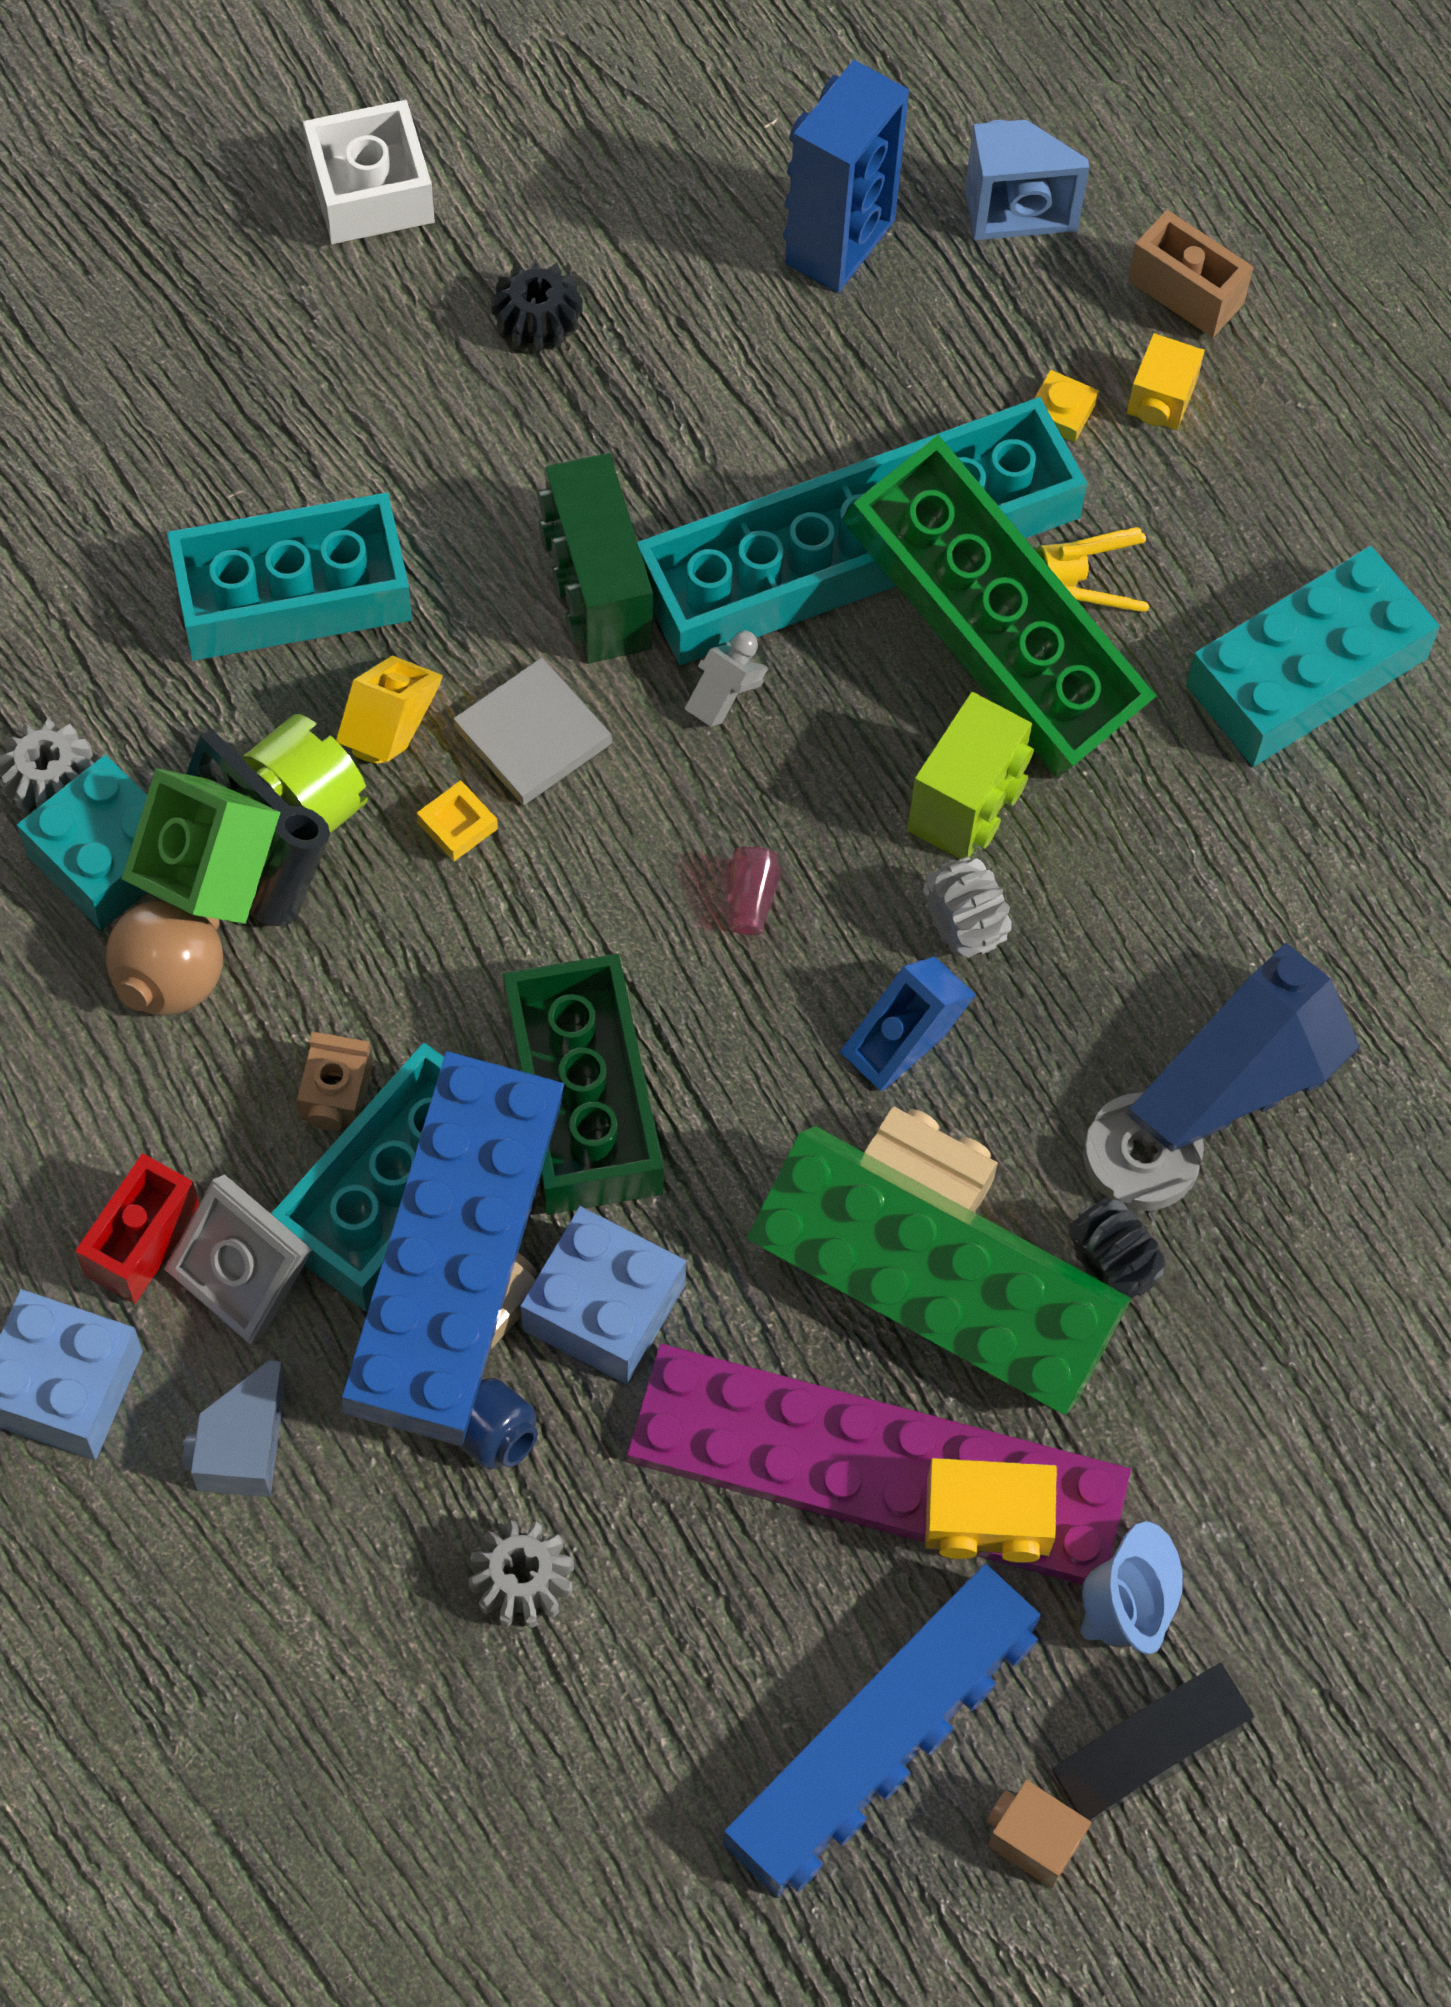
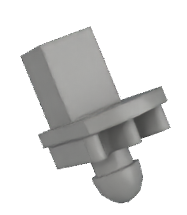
[684,630,768,727]

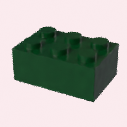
[537,452,653,664]

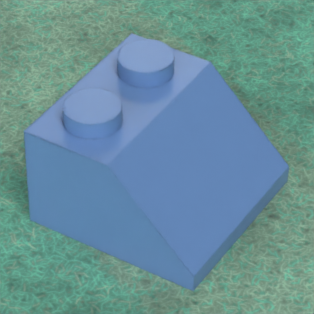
[965,120,1089,240]

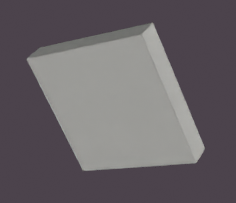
[453,658,612,806]
[164,1174,312,1345]

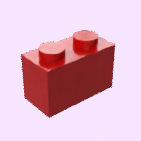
[75,1153,199,1305]

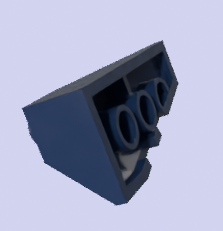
[1126,943,1359,1152]

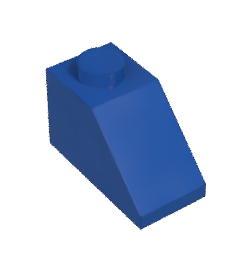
[840,956,976,1091]

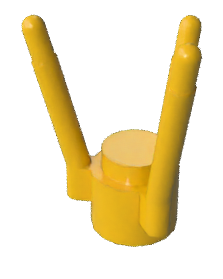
[1035,527,1149,612]

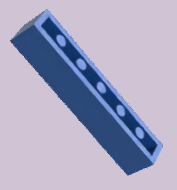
[723,1563,1041,1898]

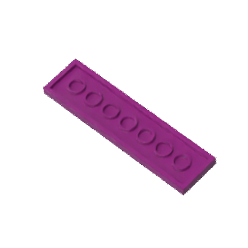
[627,1343,1132,1585]

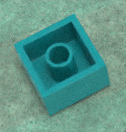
[17,754,148,930]

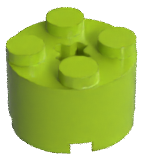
[241,714,368,834]

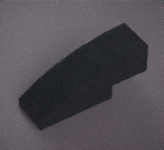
[1052,1662,1255,1822]

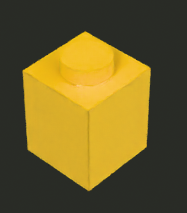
[1127,333,1205,431]

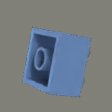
[521,1206,686,1385]
[0,1289,143,1461]

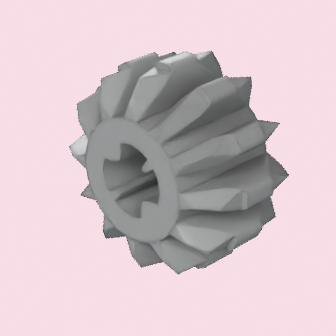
[0,718,94,813]
[923,857,1012,958]
[469,1520,574,1628]

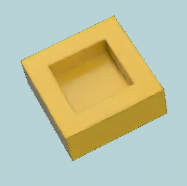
[1034,370,1099,443]
[417,780,498,862]

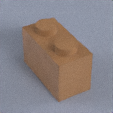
[1128,210,1254,338]

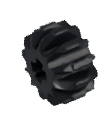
[491,258,583,354]
[1068,1198,1165,1298]

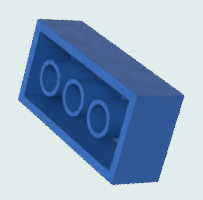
[783,59,909,293]

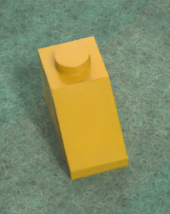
[336,655,443,763]

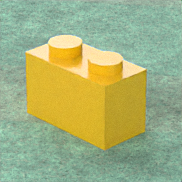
[925,1458,1057,1563]

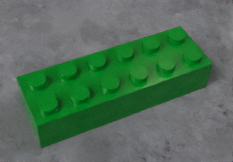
[841,435,1156,778]
[746,1126,1132,1415]

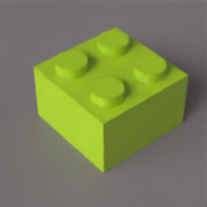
[907,692,1034,859]

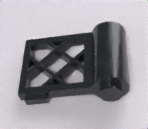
[186,729,330,926]

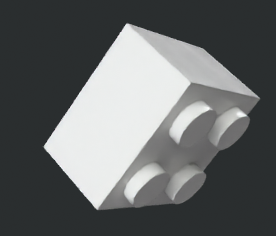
[303,100,435,244]

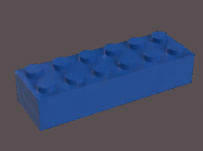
[342,1051,564,1446]

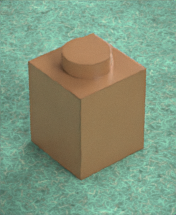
[986,1780,1092,1889]

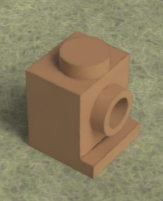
[297,1031,373,1130]

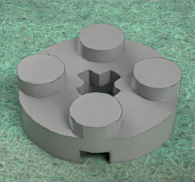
[1083,1093,1204,1211]

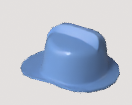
[1080,1521,1183,1655]

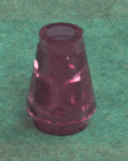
[726,846,783,936]

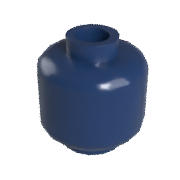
[454,1378,538,1470]

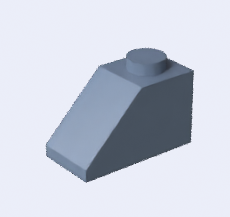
[183,1360,286,1497]

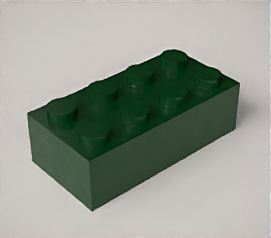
[503,953,664,1215]

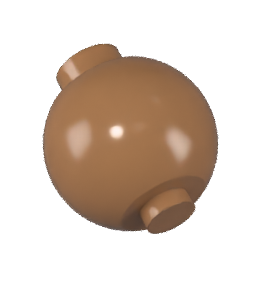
[105,899,223,1016]

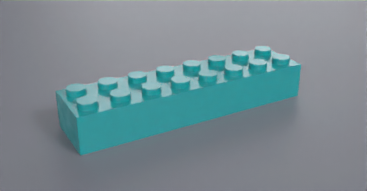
[638,397,1088,666]

